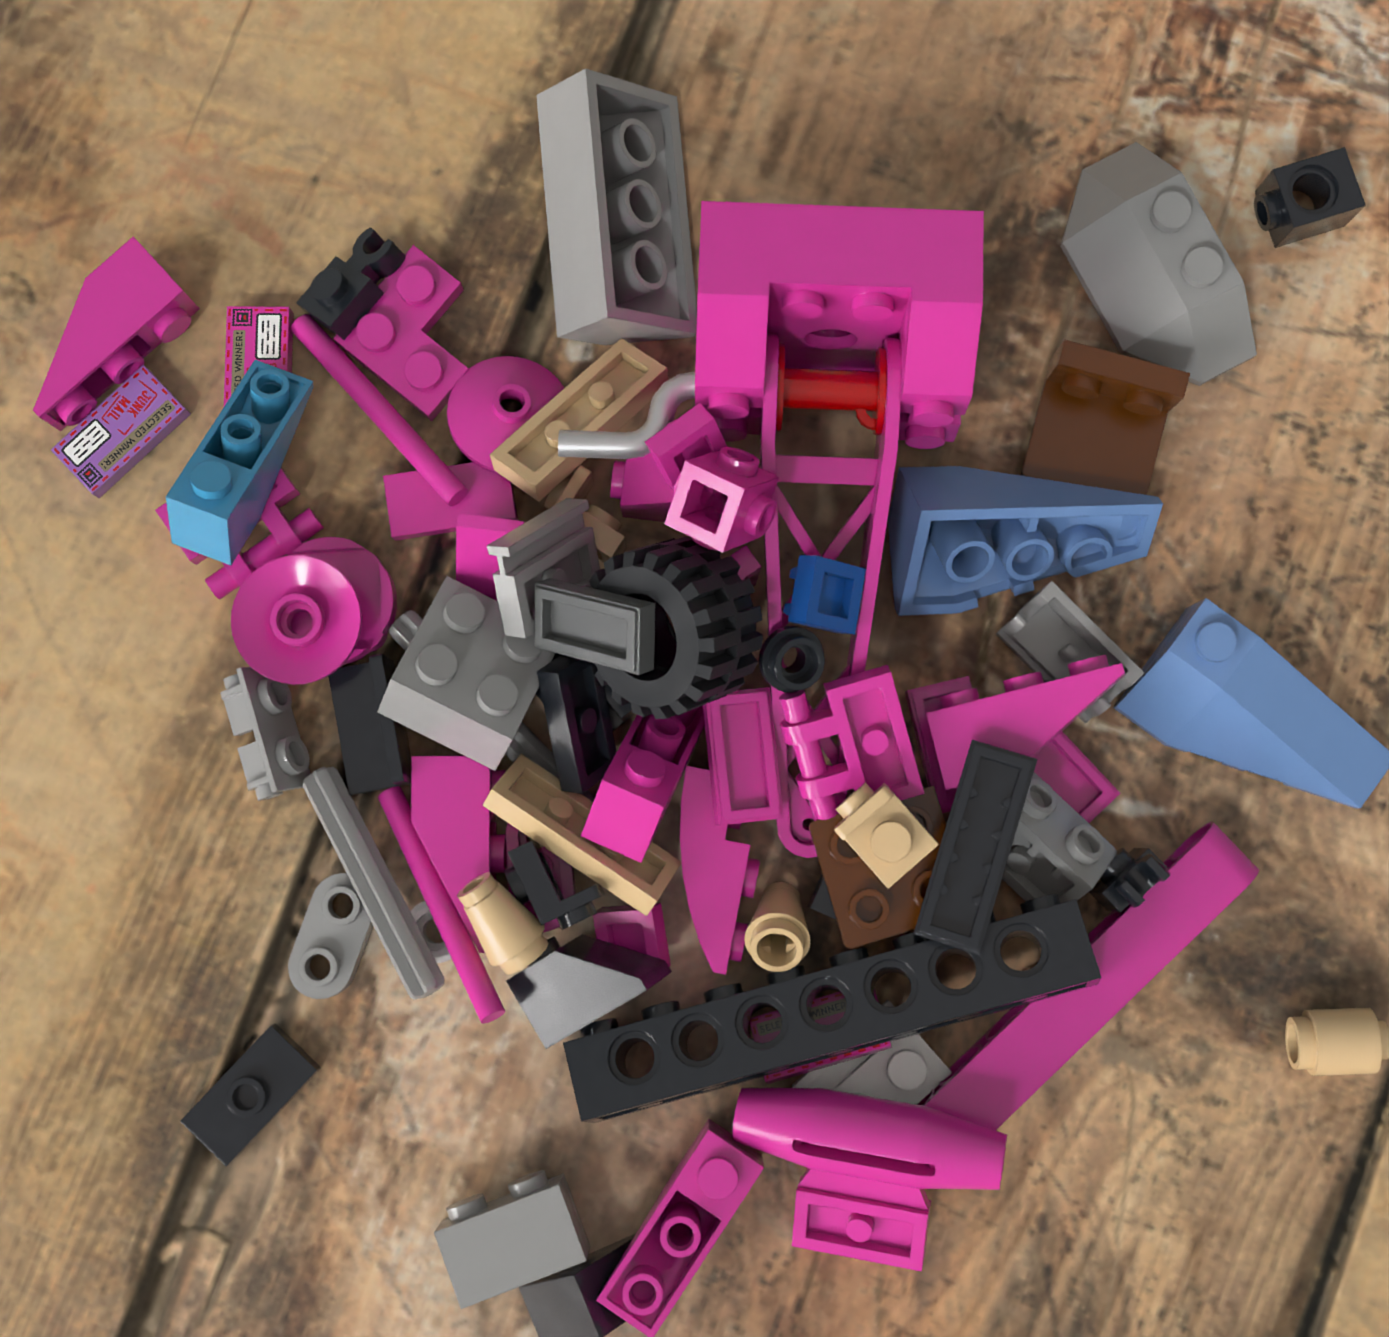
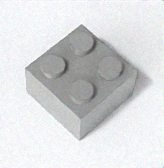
[377,576,555,771]

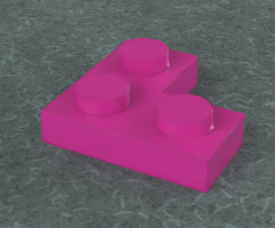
[333,245,469,421]

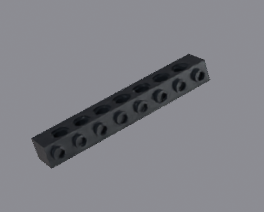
[563,894,1102,1123]

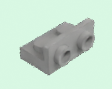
[1002,772,1117,903]

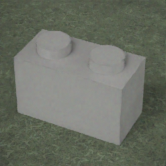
[434,1170,590,1309]

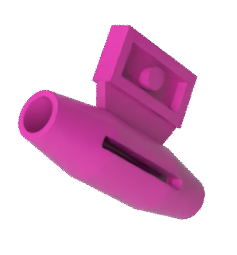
[733,1088,1007,1272]

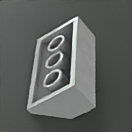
[536,68,697,345]

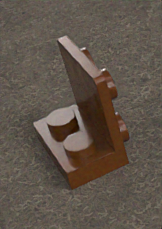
[1021,340,1190,495]
[809,786,946,949]

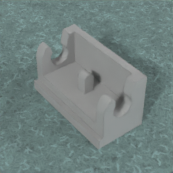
[996,581,1144,723]

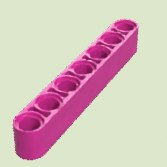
[917,821,1259,1130]

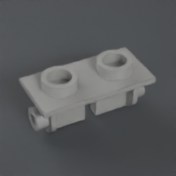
[220,667,311,801]

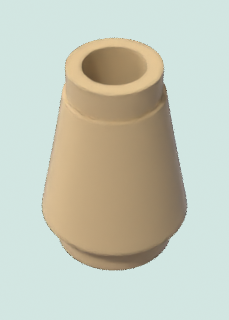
[457,872,549,975]
[744,882,810,972]

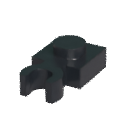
[296,227,406,340]
[1089,848,1171,912]

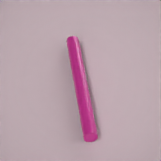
[291,314,468,506]
[378,786,505,1024]

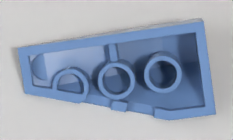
[1113,598,1389,809]

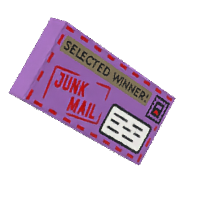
[51,365,191,498]

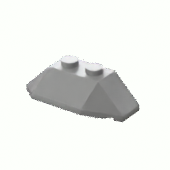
[1060,142,1257,386]

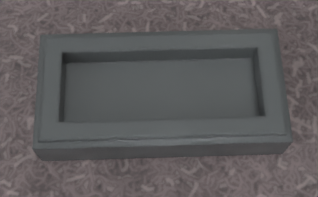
[535,578,655,675]

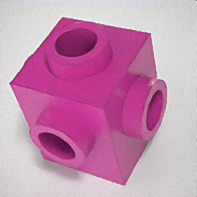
[664,447,779,552]

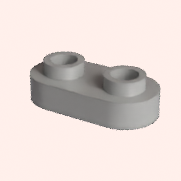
[288,873,373,999]

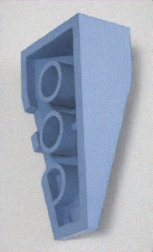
[888,466,1163,616]

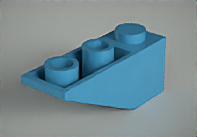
[166,360,313,565]

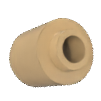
[1285,1008,1389,1076]

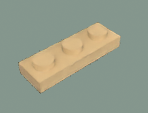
[490,338,669,502]
[483,754,682,916]

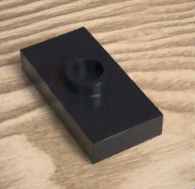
[180,1024,321,1166]

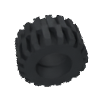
[589,537,763,719]

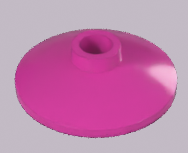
[447,356,564,472]
[231,555,362,685]

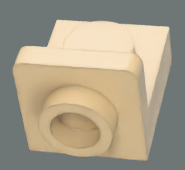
[544,465,627,563]
[834,783,939,889]

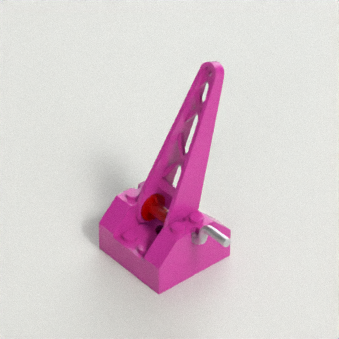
[558,201,984,858]

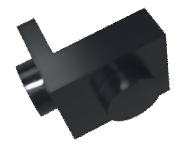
[504,841,605,930]

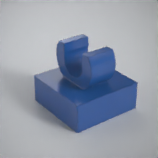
[783,555,866,635]

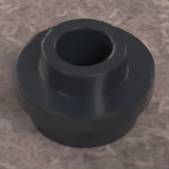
[759,625,825,693]

